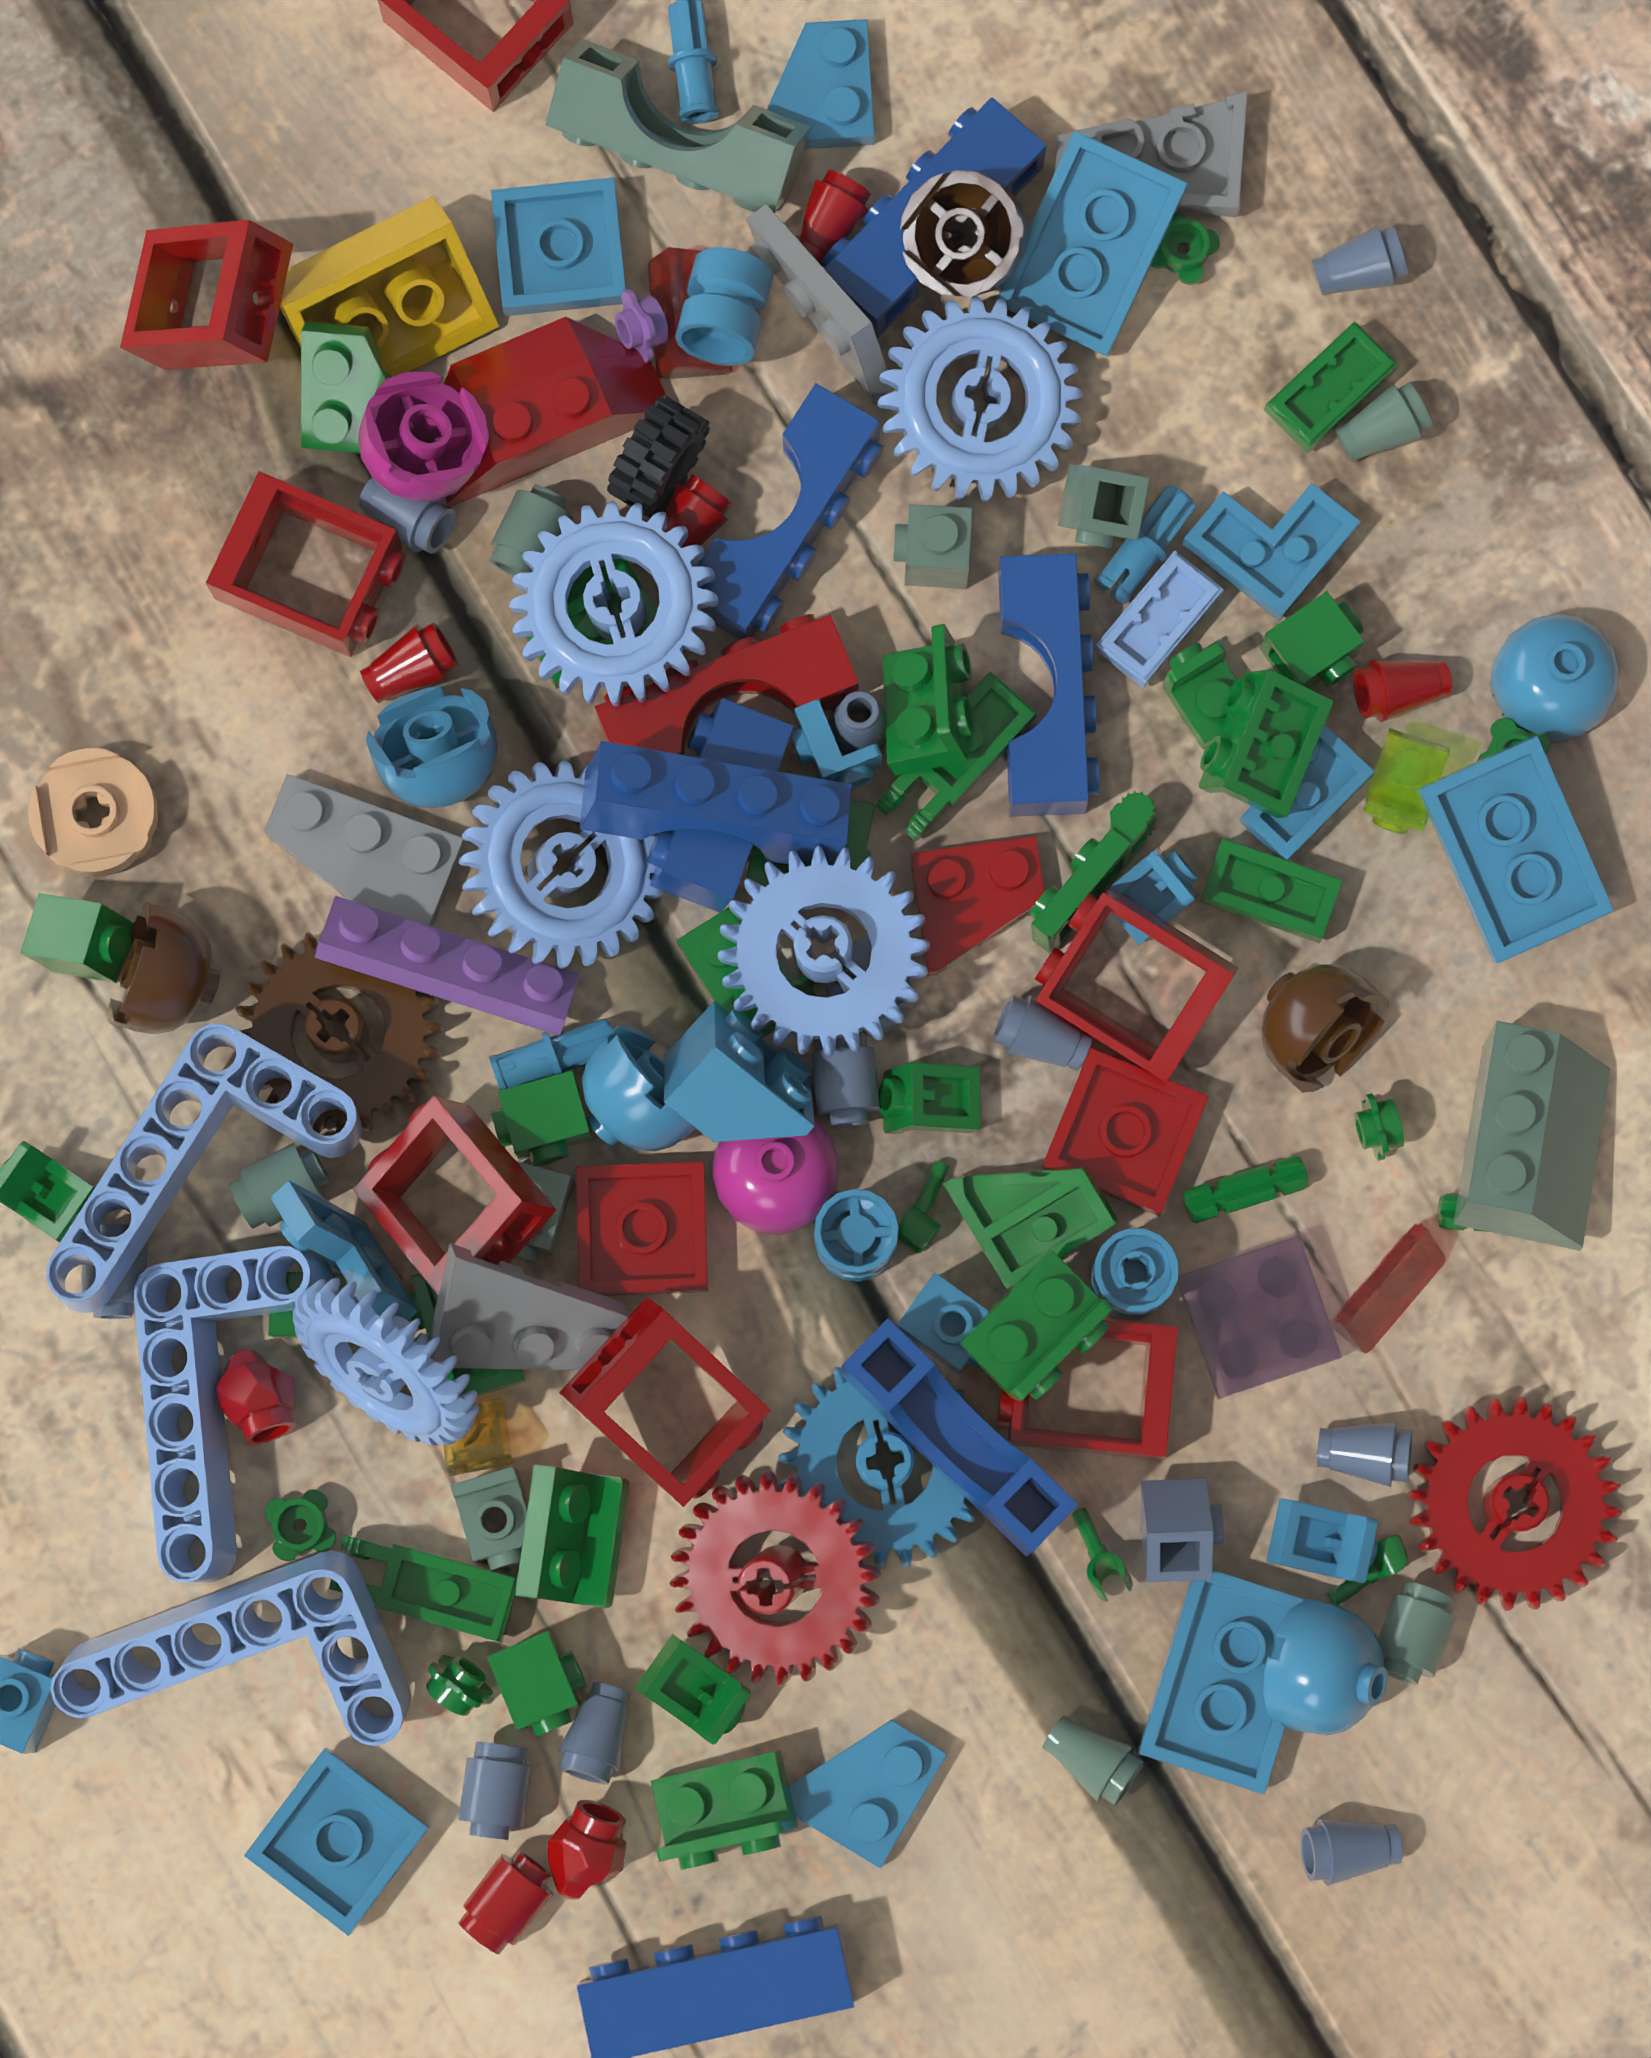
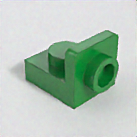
[1162,641,1237,750]
[879,1062,981,1134]

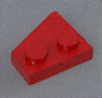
[910,836,1044,976]

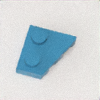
[767,19,874,149]
[789,1720,947,1869]

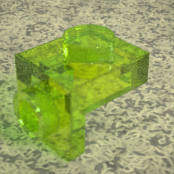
[1363,728,1450,834]

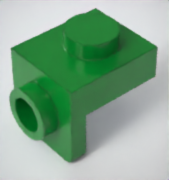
[0,1141,95,1243]
[634,1634,751,1745]

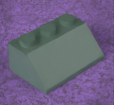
[1453,1021,1610,1251]

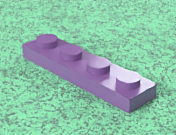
[314,896,579,1036]

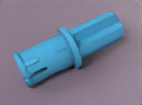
[668,0,719,124]
[1094,485,1196,604]
[489,1019,613,1090]

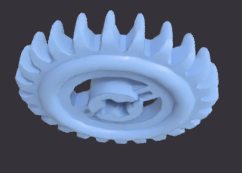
[877,296,1083,502]
[509,501,719,707]
[459,760,663,969]
[718,845,930,1057]
[293,1277,479,1446]

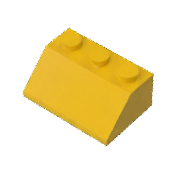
[280,196,499,377]

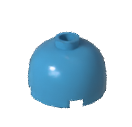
[1490,613,1620,744]
[366,686,498,808]
[582,1024,695,1151]
[1263,1599,1388,1735]

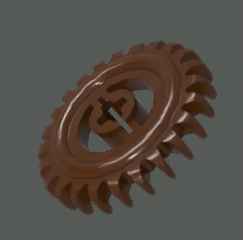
[235,932,444,1134]

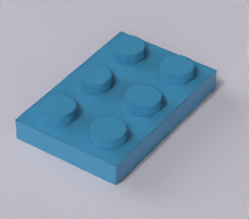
[995,130,1189,357]
[1417,736,1614,964]
[1137,1570,1305,1795]

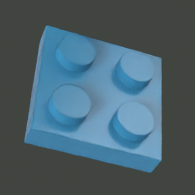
[491,177,626,316]
[244,1748,431,1936]

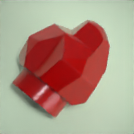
[215,1349,295,1445]
[547,1800,627,1900]

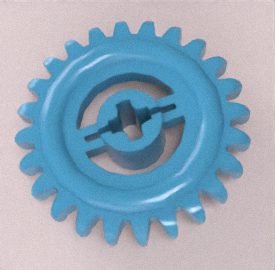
[778,1367,980,1570]

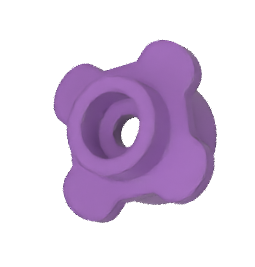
[615,289,668,363]

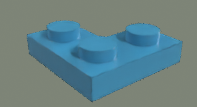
[1182,483,1361,622]
[1239,725,1375,861]
[270,1180,419,1320]

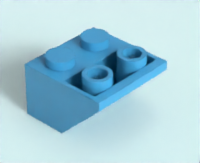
[664,1001,814,1142]

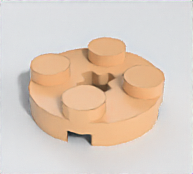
[28,748,158,877]

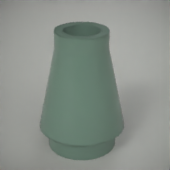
[1335,382,1433,463]
[1042,1715,1144,1806]

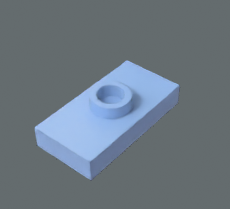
[1095,551,1224,689]

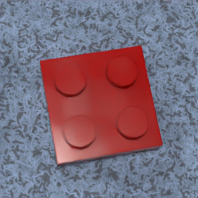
[1041,1048,1209,1217]
[575,1162,709,1296]

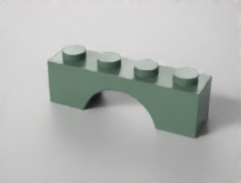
[545,39,811,213]

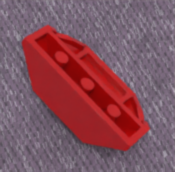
[444,316,667,507]

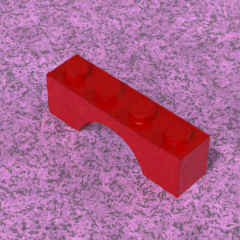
[595,614,859,755]

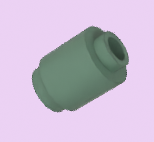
[489,485,573,577]
[229,1142,330,1229]
[1378,1582,1456,1685]

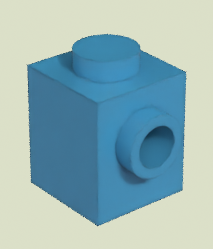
[897,1272,988,1375]
[0,1648,56,1754]

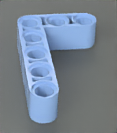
[46,1023,362,1313]
[134,1246,333,1583]
[50,1551,411,1746]

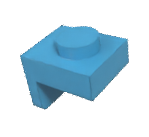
[789,699,882,790]
[1098,846,1199,945]
[1266,1498,1378,1583]

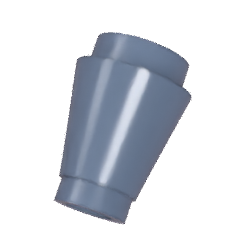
[1312,226,1408,295]
[359,477,456,554]
[828,691,886,755]
[992,995,1092,1071]
[1317,1422,1412,1487]
[558,1682,630,1785]
[1300,1819,1403,1886]

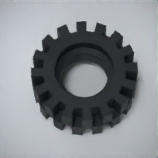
[607,395,710,519]

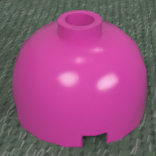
[358,372,489,502]
[712,1119,840,1235]

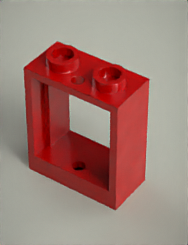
[378,0,574,112]
[120,220,294,370]
[206,471,406,658]
[1035,887,1239,1083]
[353,1095,557,1295]
[559,1297,772,1507]
[997,1319,1178,1461]

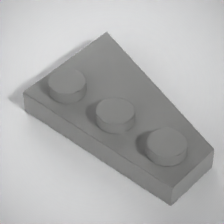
[1055,91,1247,217]
[746,204,894,404]
[264,774,466,927]
[429,1243,630,1370]

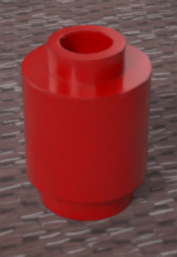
[458,1851,553,1955]

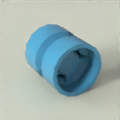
[675,247,773,366]
[814,1189,899,1282]
[1089,1228,1178,1320]

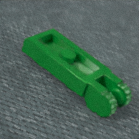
[875,671,1037,841]
[1030,791,1156,954]
[329,1535,517,1643]

